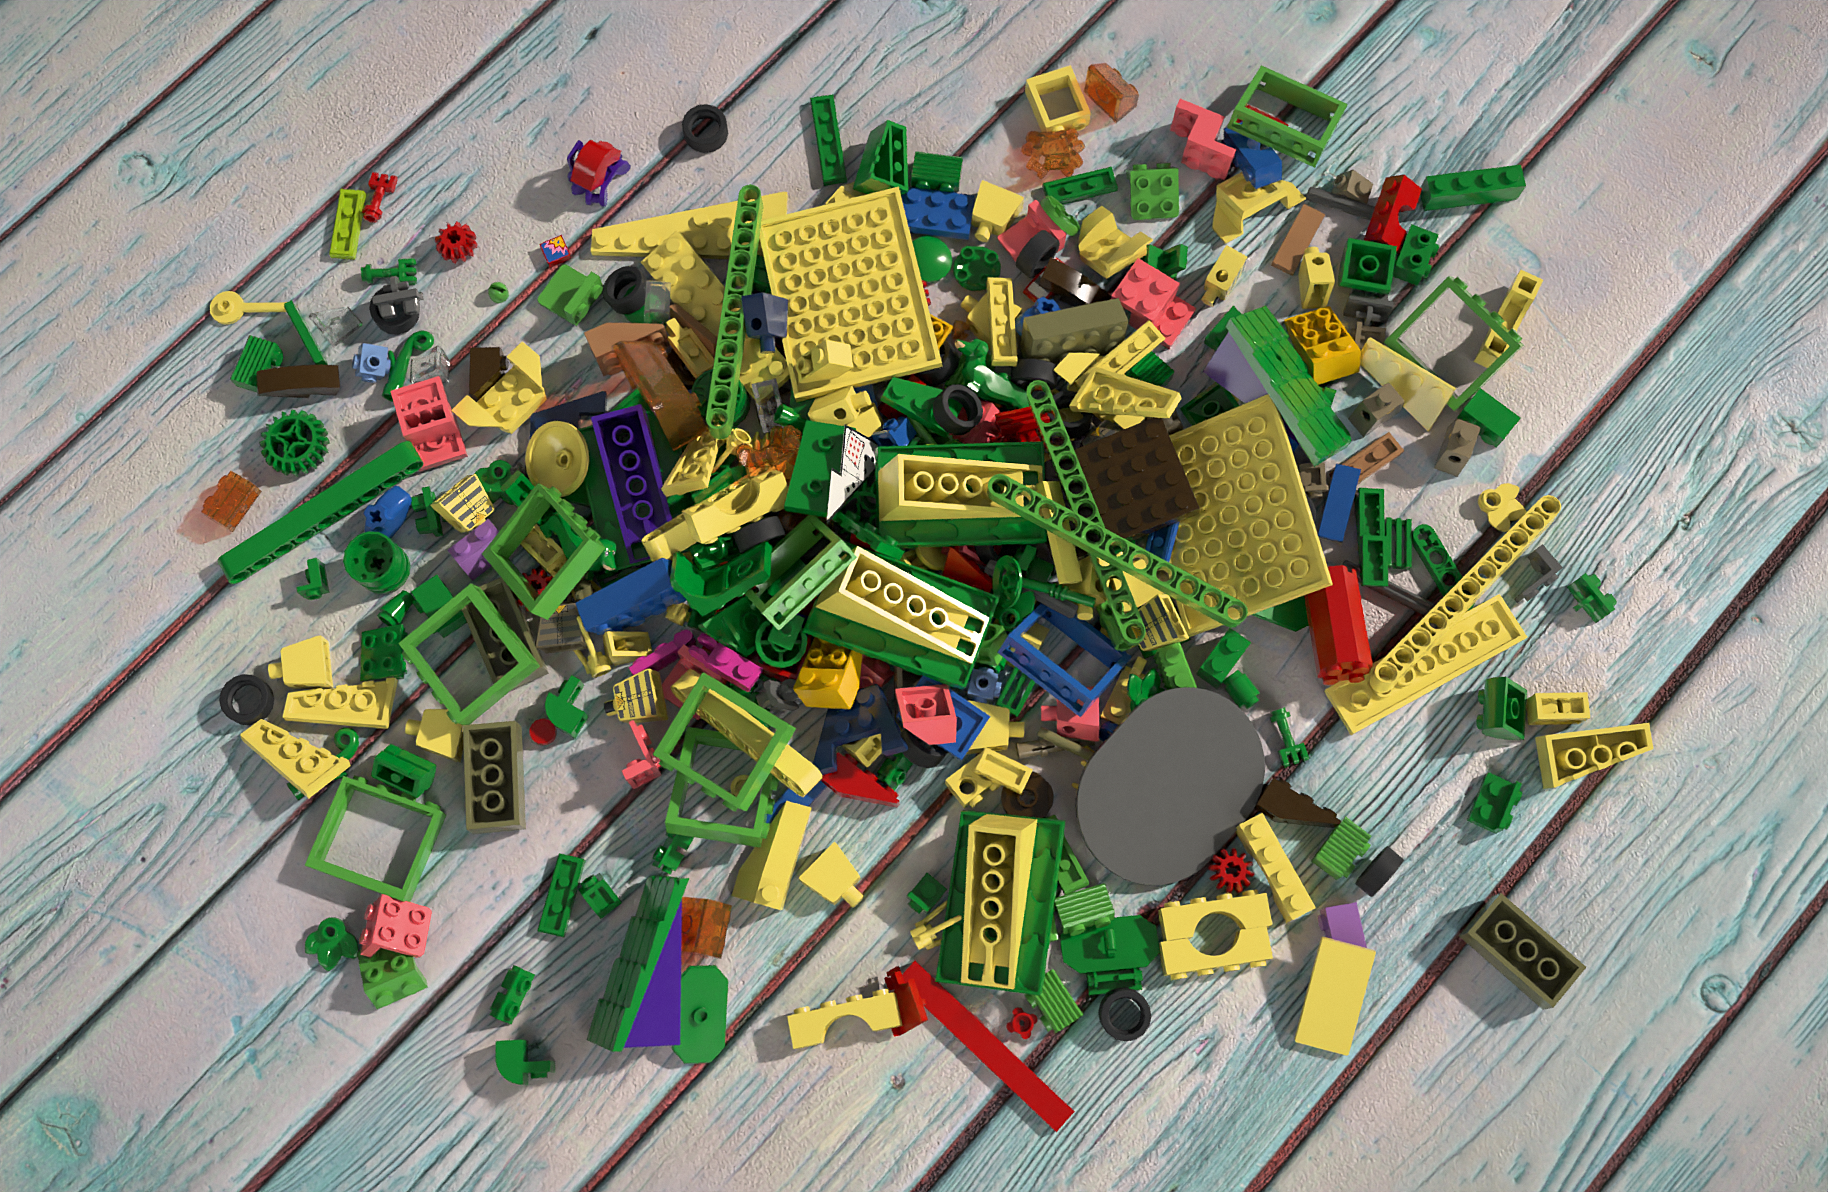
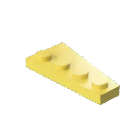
[1360,337,1456,432]
[1069,366,1181,418]
[661,422,721,497]
[283,677,398,729]
[240,719,351,799]

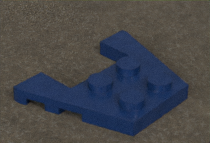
[530,391,607,462]
[813,684,908,775]

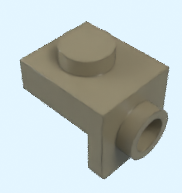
[1331,170,1373,204]
[1350,322,1386,351]
[1298,462,1329,498]

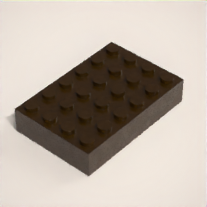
[1044,417,1200,566]

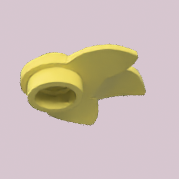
[1478,483,1527,532]

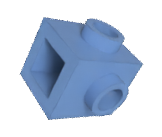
[352,343,390,383]
[963,667,1002,705]

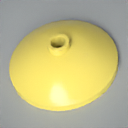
[525,421,589,497]

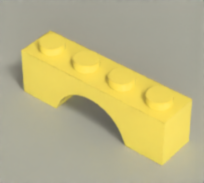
[1473,270,1543,368]
[682,469,789,544]
[1236,813,1316,923]
[1158,890,1272,942]
[1159,926,1273,980]
[787,989,902,1049]

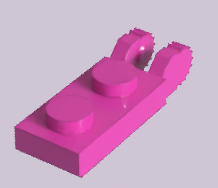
[629,629,696,675]
[688,633,763,692]

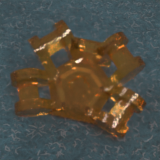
[1021,129,1085,179]
[736,425,802,487]

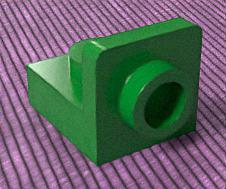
[296,557,330,600]
[579,873,622,919]
[907,873,947,914]

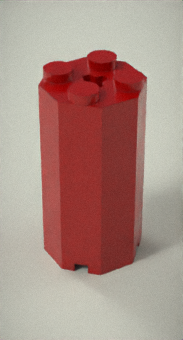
[1304,565,1373,685]

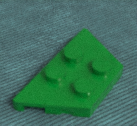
[698,587,779,657]

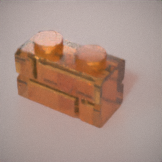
[201,471,262,533]

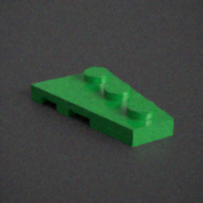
[880,377,963,438]

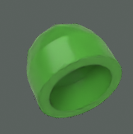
[488,282,509,303]

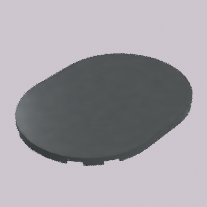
[1075,687,1265,885]

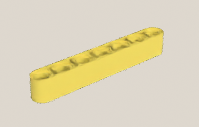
[671,669,822,797]

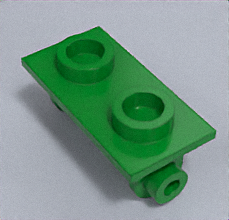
[877,752,914,791]
[652,832,694,875]
[489,965,535,1025]
[1086,968,1143,995]

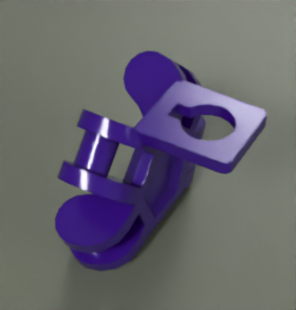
[567,140,631,207]

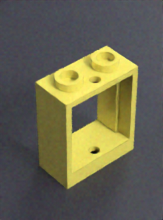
[1025,65,1091,139]

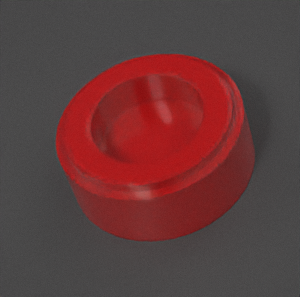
[529,718,557,745]

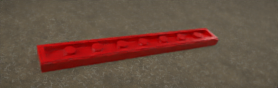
[902,961,1075,1132]

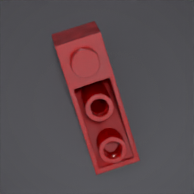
[821,752,900,808]

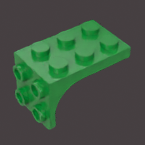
[670,541,772,616]

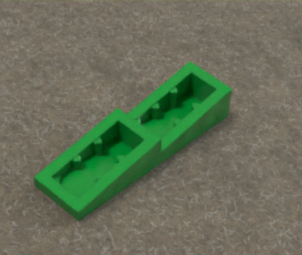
[1354,488,1388,587]

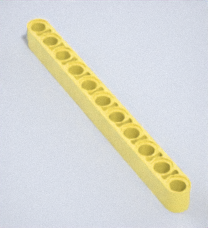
[641,403,884,562]
[1370,495,1561,693]

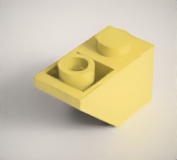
[796,340,853,383]

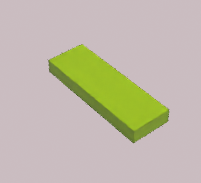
[329,189,366,260]

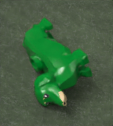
[955,339,1030,411]
[540,511,616,580]

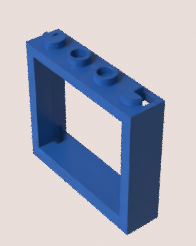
[997,603,1132,717]

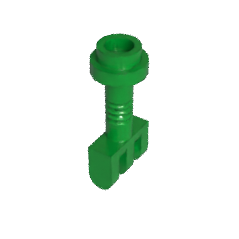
[361,258,417,285]
[1270,707,1309,768]

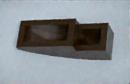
[1039,258,1111,307]
[256,365,340,398]

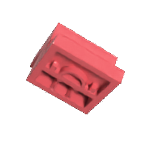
[1170,99,1236,181]
[1111,258,1196,349]
[390,376,468,472]

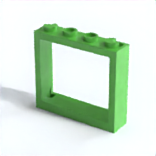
[1227,65,1348,168]
[1384,276,1524,411]
[482,483,605,620]
[745,515,857,631]
[398,583,540,725]
[653,672,796,812]
[665,727,779,848]
[305,775,447,902]

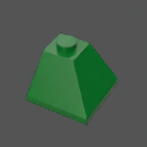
[1180,382,1240,426]

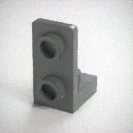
[1514,544,1563,603]

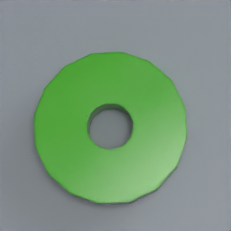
[1040,196,1080,236]

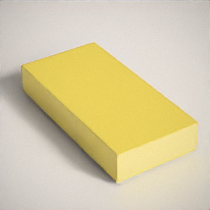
[973,747,1033,794]

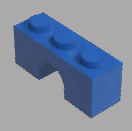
[1221,122,1282,189]

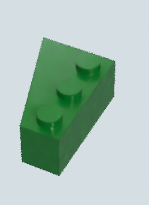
[853,120,908,196]

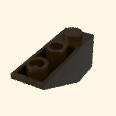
[1254,778,1341,828]

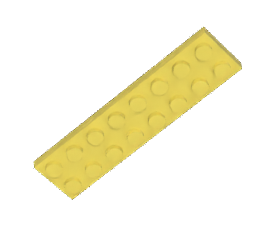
[641,230,790,405]
[1324,594,1528,735]

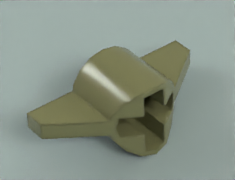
[574,577,593,601]

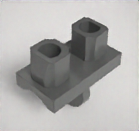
[372,276,424,319]
[1343,289,1393,326]
[756,679,799,713]

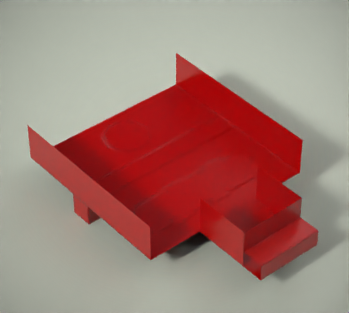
[884,966,928,1037]

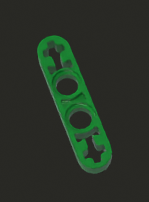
[1412,524,1475,613]

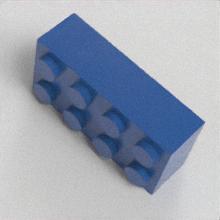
[575,558,687,635]

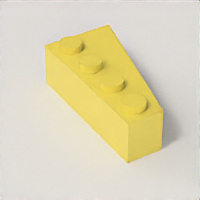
[1535,723,1653,789]

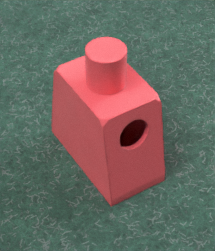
[1041,686,1099,741]

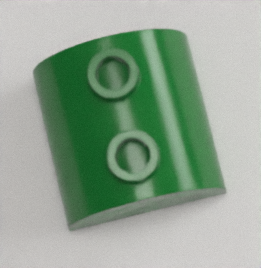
[1338,238,1397,295]
[1476,677,1527,740]

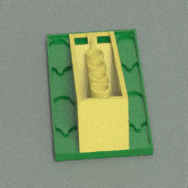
[875,441,1047,548]
[802,541,1000,689]
[935,810,1065,996]

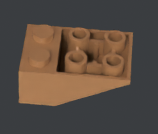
[584,322,671,377]

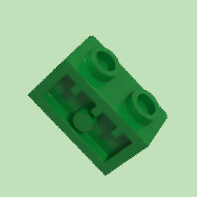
[1467,772,1522,834]

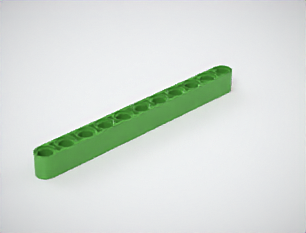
[706,184,763,440]
[1026,380,1146,646]
[987,474,1248,628]

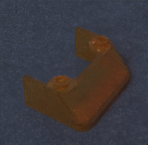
[611,341,708,451]

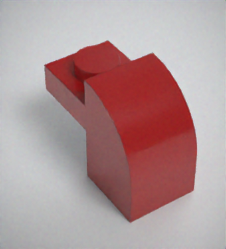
[570,139,621,191]

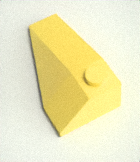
[732,801,812,910]

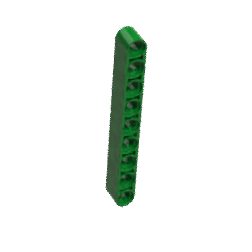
[217,441,424,584]

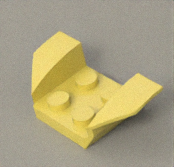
[1212,172,1306,244]
[1078,206,1153,279]
[451,341,547,434]
[1053,353,1145,429]

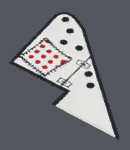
[827,425,879,523]

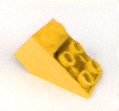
[1284,306,1360,385]
[793,637,862,709]

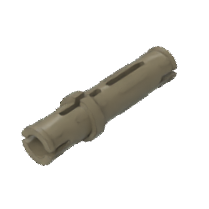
[1015,737,1095,759]

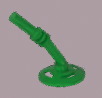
[992,556,1096,608]

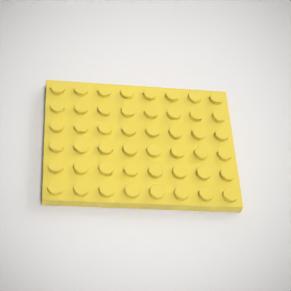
[759,187,943,402]
[1169,394,1333,637]

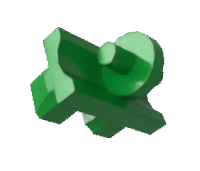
[411,486,447,537]
[689,535,741,572]
[1567,573,1617,623]

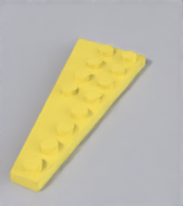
[591,192,788,259]

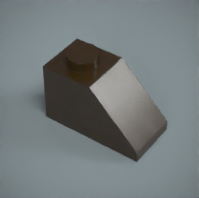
[469,347,509,402]

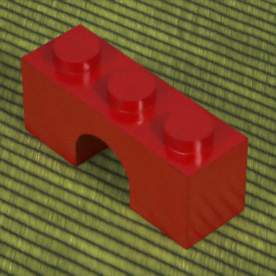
[1364,174,1422,254]

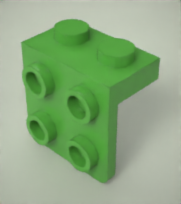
[1126,162,1179,220]
[537,264,603,326]
[358,948,428,1009]

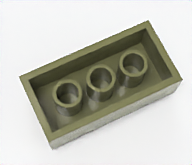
[1020,298,1128,365]
[462,577,549,690]
[463,721,526,834]
[1459,893,1586,1010]

